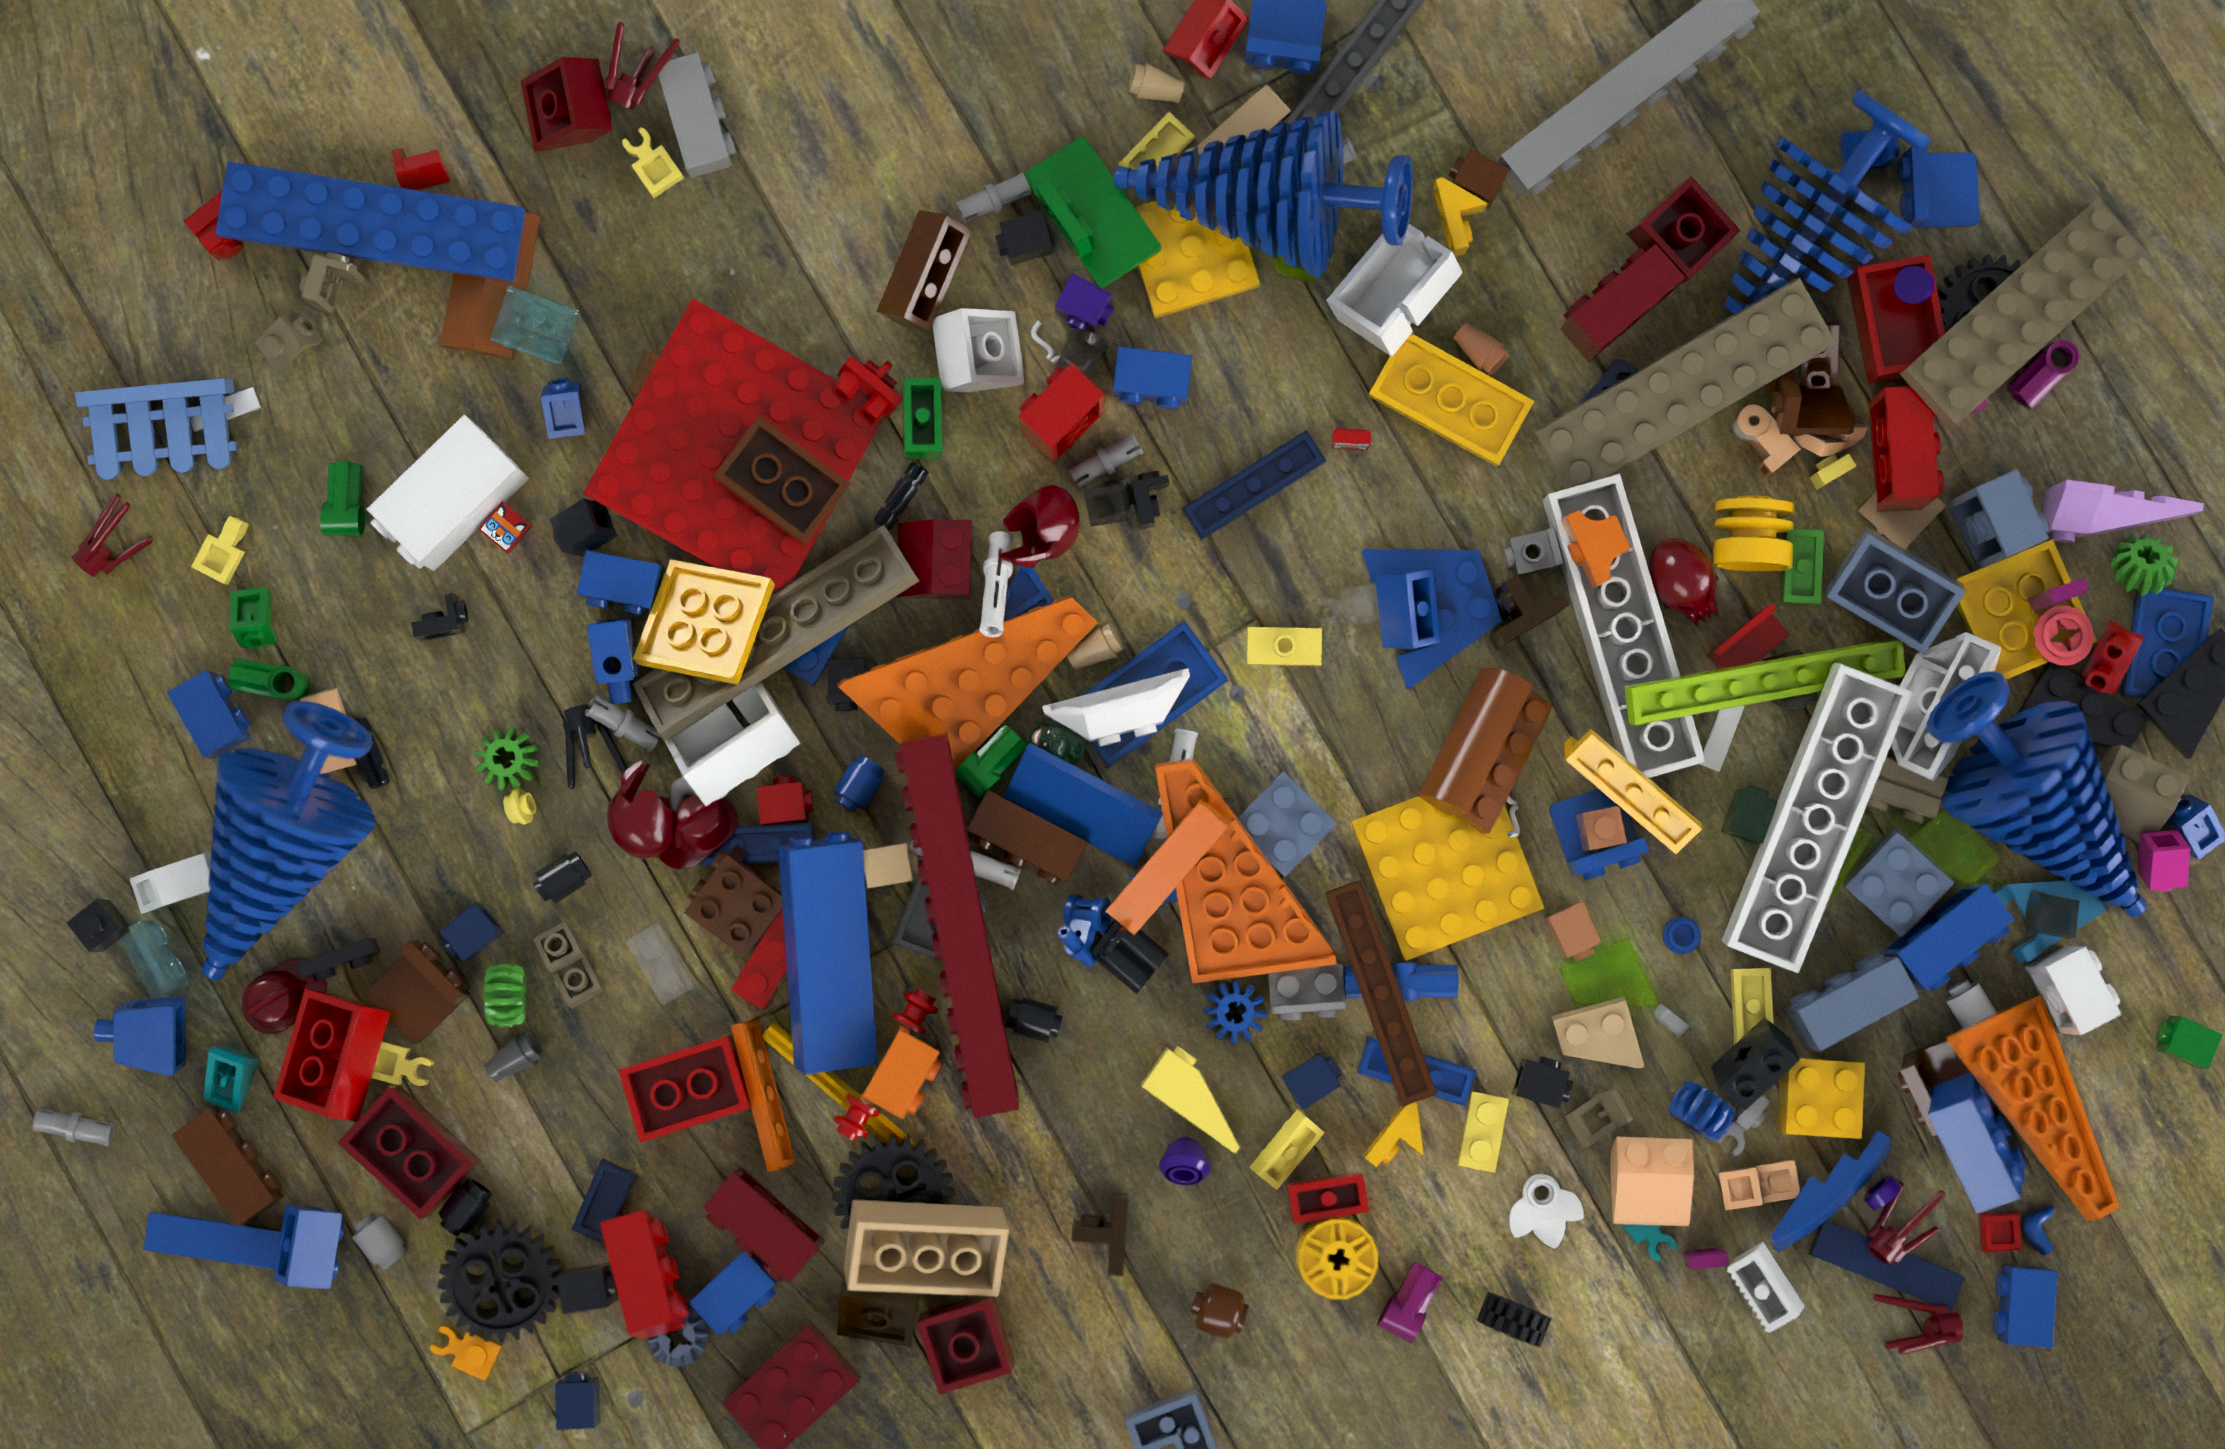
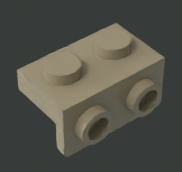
[300,252,366,315]

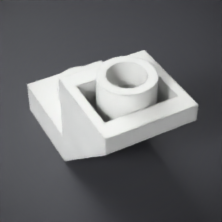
[130,852,212,914]

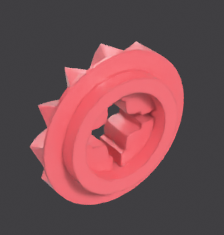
[2032,606,2094,666]

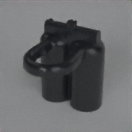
[1091,919,1169,994]

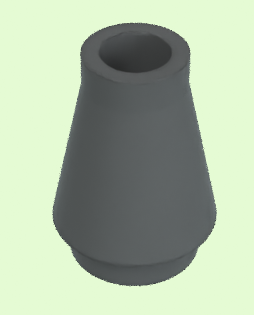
[485,1032,543,1082]

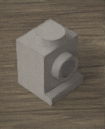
[1503,528,1563,577]

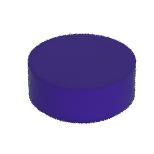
[1894,266,1934,304]
[1864,1176,1902,1211]

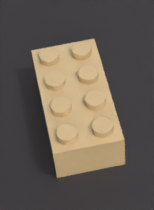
[843,1200,1009,1297]

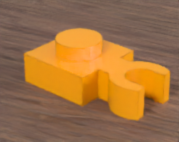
[430,1325,504,1381]

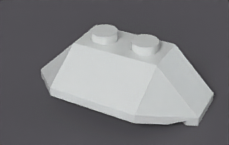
[1891,632,2001,781]
[1042,668,1190,747]

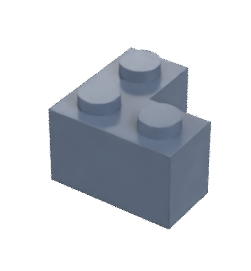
[1124,1387,1218,1449]

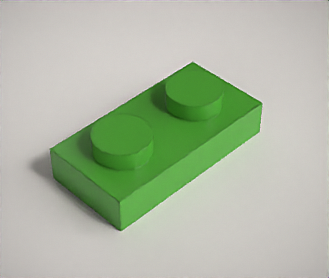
[1781,528,1824,606]

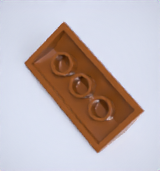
[439,212,541,360]

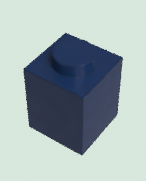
[439,903,504,961]
[1280,1053,1342,1110]
[555,1372,600,1430]

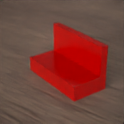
[1162,0,1250,79]
[1707,603,1790,669]

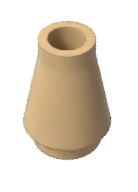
[1128,63,1185,103]
[1067,623,1124,671]

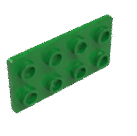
[1024,136,1161,288]

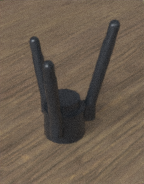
[563,704,628,789]

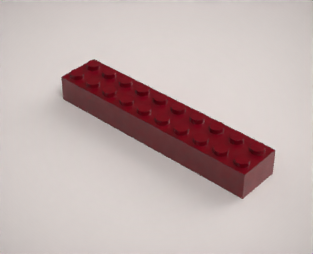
[895,731,1019,1118]

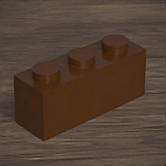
[877,210,972,332]
[967,790,1088,886]
[172,1106,284,1227]

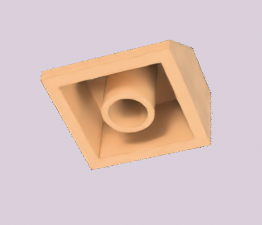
[1610,1137,1694,1226]

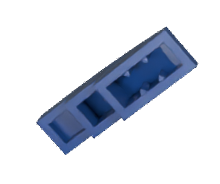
[1770,1131,1892,1252]

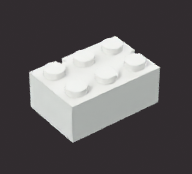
[1326,224,1463,357]
[665,681,800,806]

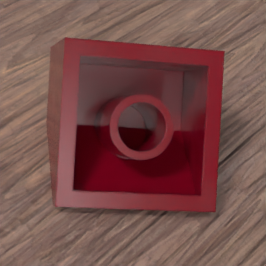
[520,57,613,152]
[896,519,973,600]

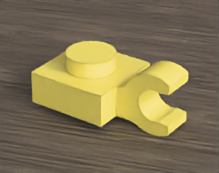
[191,516,249,585]

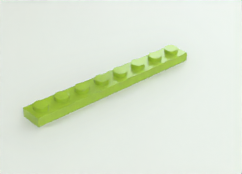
[1625,638,1906,725]

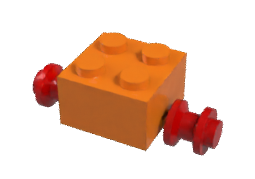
[833,988,944,1142]

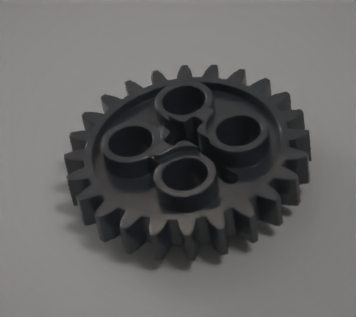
[1937,254,2041,366]
[832,1132,955,1229]
[438,1219,561,1343]

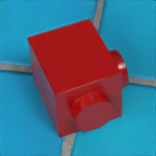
[757,776,814,825]

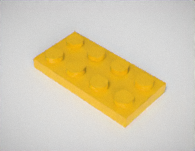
[1368,334,1534,467]

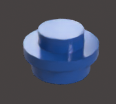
[1663,917,1701,954]

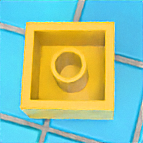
[1777,1058,1865,1139]

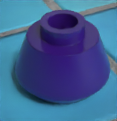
[1159,1137,1210,1185]

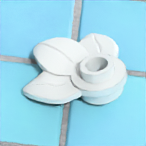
[1509,1174,1584,1249]

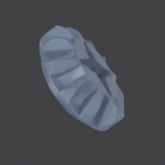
[647,1307,708,1367]

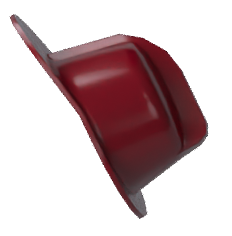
[659,795,738,870]
[242,958,328,1034]

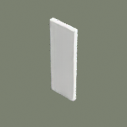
[190,387,261,432]
[1699,706,1745,772]

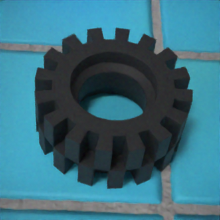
[1477,1292,1551,1347]

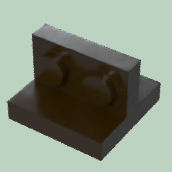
[1489,575,1570,650]
[1072,1192,1129,1276]
[837,1278,920,1347]

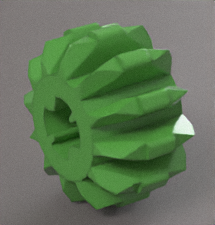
[2110,532,2178,597]
[475,727,540,791]
[484,964,527,1027]

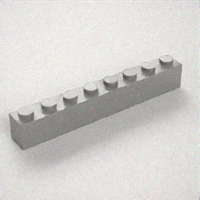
[1497,0,1760,198]

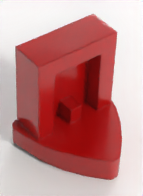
[392,147,450,190]

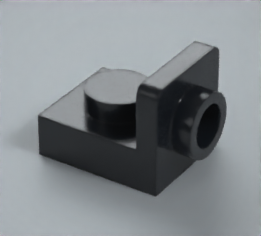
[1131,471,1170,530]
[411,593,469,642]
[827,658,866,711]

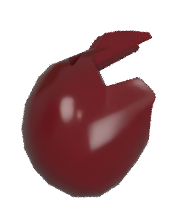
[999,485,1080,568]
[1648,538,1719,627]
[607,760,675,859]

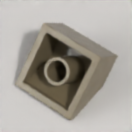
[2099,745,2190,844]

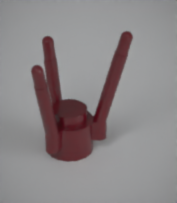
[604,22,680,110]
[72,494,153,577]
[1866,1181,1945,1266]
[1873,1294,1963,1355]

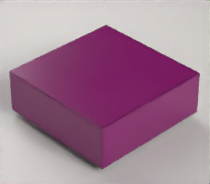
[1683,1247,1729,1270]

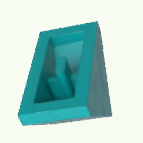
[203,1045,261,1113]

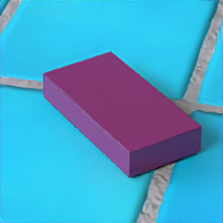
[2027,578,2089,611]

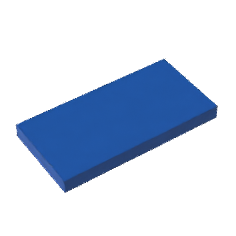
[1081,620,1228,768]
[1004,743,1163,867]

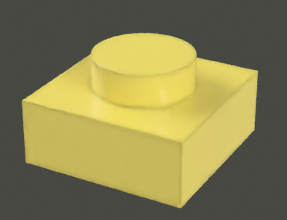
[1809,454,1856,490]

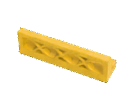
[1564,729,1702,854]

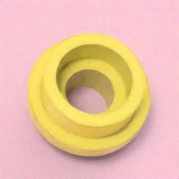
[503,788,536,825]

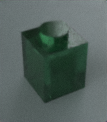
[1721,785,1778,845]

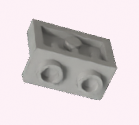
[1267,963,1347,1021]

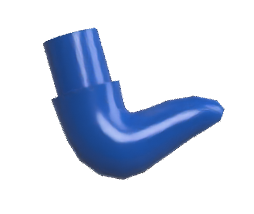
[2022,1205,2055,1256]

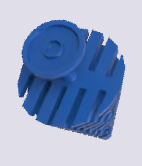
[1719,89,1932,323]
[1113,111,1413,277]
[1927,671,2147,917]
[202,701,376,980]

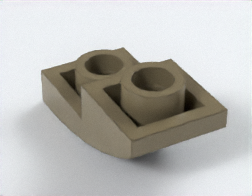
[533,921,605,1009]

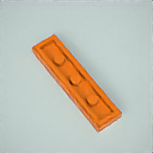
[1106,799,1230,935]
[731,1019,796,1172]

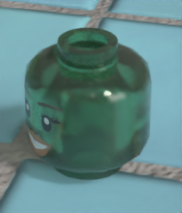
[1027,720,1085,766]

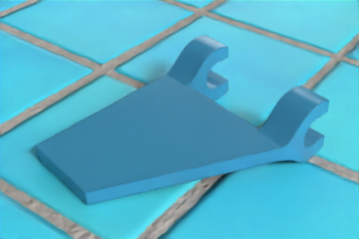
[1992,880,2106,963]

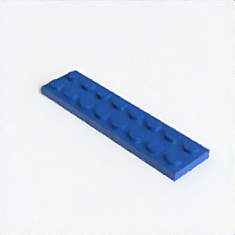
[215,161,526,283]

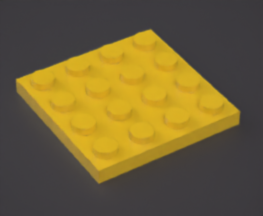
[1351,796,1545,961]

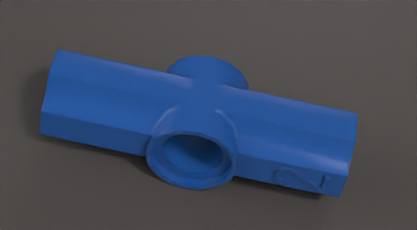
[1343,963,1459,1001]

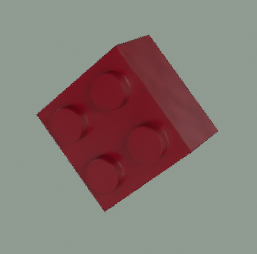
[1626,175,1741,286]
[916,1296,1015,1395]

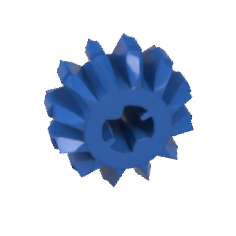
[1203,980,1267,1045]
[1668,1082,1735,1141]

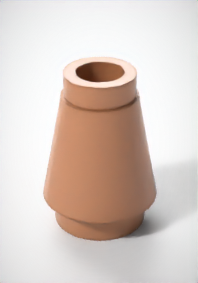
[1453,322,1509,376]

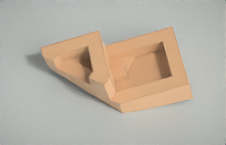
[1792,424,1868,457]

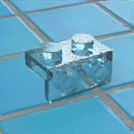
[490,285,579,364]
[120,920,189,999]

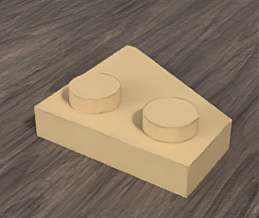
[1552,996,1645,1069]

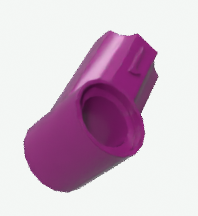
[2006,340,2080,410]
[1377,1261,1443,1344]

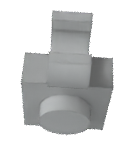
[1715,1095,1770,1156]

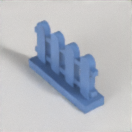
[75,378,238,480]

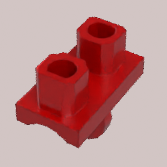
[832,356,903,425]
[2080,620,2145,695]

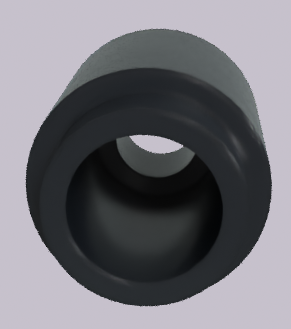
[533,851,592,904]
[1005,997,1063,1043]
[438,1178,493,1236]

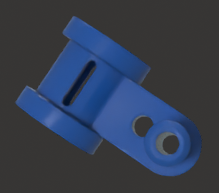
[1057,894,1111,968]

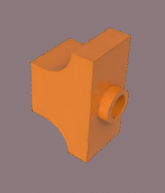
[1561,510,1631,588]

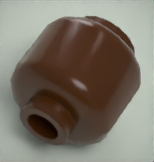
[1190,1283,1249,1339]

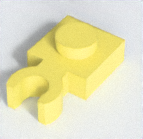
[622,127,684,198]
[371,1041,434,1086]

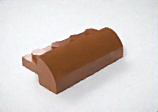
[1418,668,1554,834]

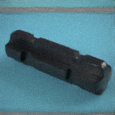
[874,462,928,530]
[354,717,390,789]

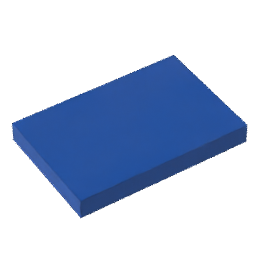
[2121,588,2214,698]

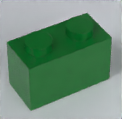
[902,378,942,460]

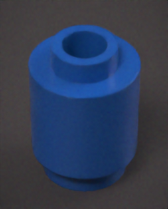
[833,755,885,813]

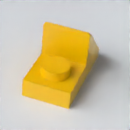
[1432,177,1488,257]
[1362,1102,1424,1167]

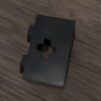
[1711,1017,1800,1111]
[557,1262,619,1314]

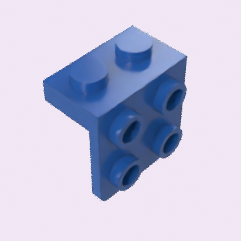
[1244,0,1326,74]
[1898,146,1979,229]
[1549,789,1649,881]

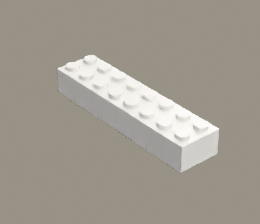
[1542,474,1706,778]
[1722,662,1912,973]

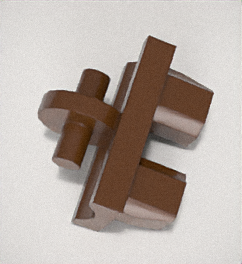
[1800,320,1840,389]

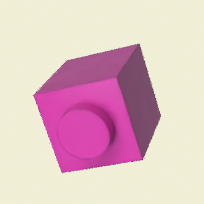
[2138,830,2190,892]

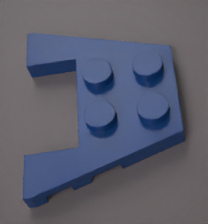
[1361,549,1502,689]

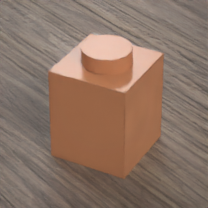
[1576,806,1627,852]
[1544,902,1602,962]

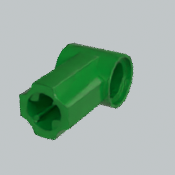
[320,462,365,537]
[228,658,310,702]
[955,724,1028,800]

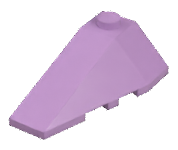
[2042,480,2204,543]

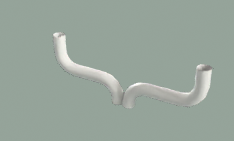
[1031,320,1093,372]
[1506,795,1520,837]

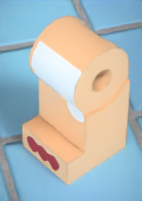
[1733,404,1801,478]

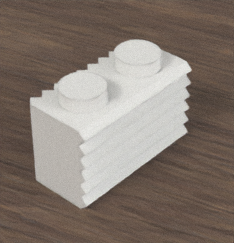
[1727,1242,1805,1333]

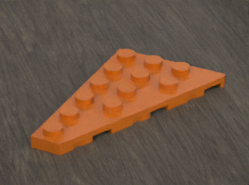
[837,595,1098,770]
[1155,758,1337,984]
[1947,994,2120,1221]

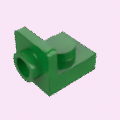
[230,587,277,649]

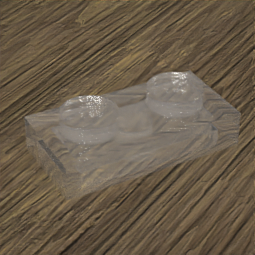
[626,922,696,1006]

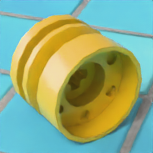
[1712,495,1795,572]
[1295,1216,1378,1299]

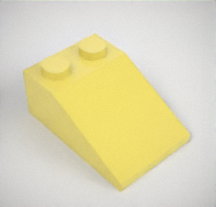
[1141,1046,1240,1153]

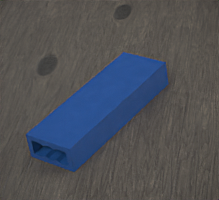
[778,831,877,1075]

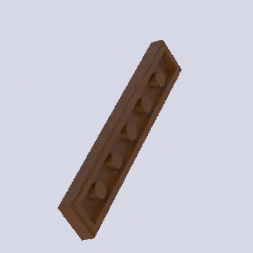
[1325,880,1437,1107]

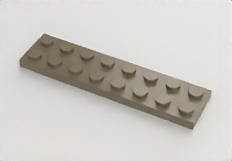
[1900,198,2147,430]
[1535,277,1837,488]
[632,525,919,742]

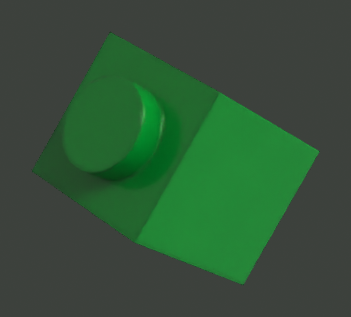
[2155,1016,2223,1069]

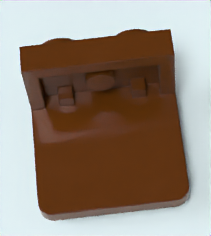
[1765,369,1854,436]
[684,845,782,955]
[366,940,471,1044]
[1898,1039,1970,1137]

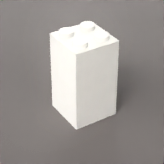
[367,414,530,571]

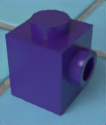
[1055,273,1115,333]

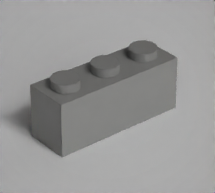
[658,52,736,178]

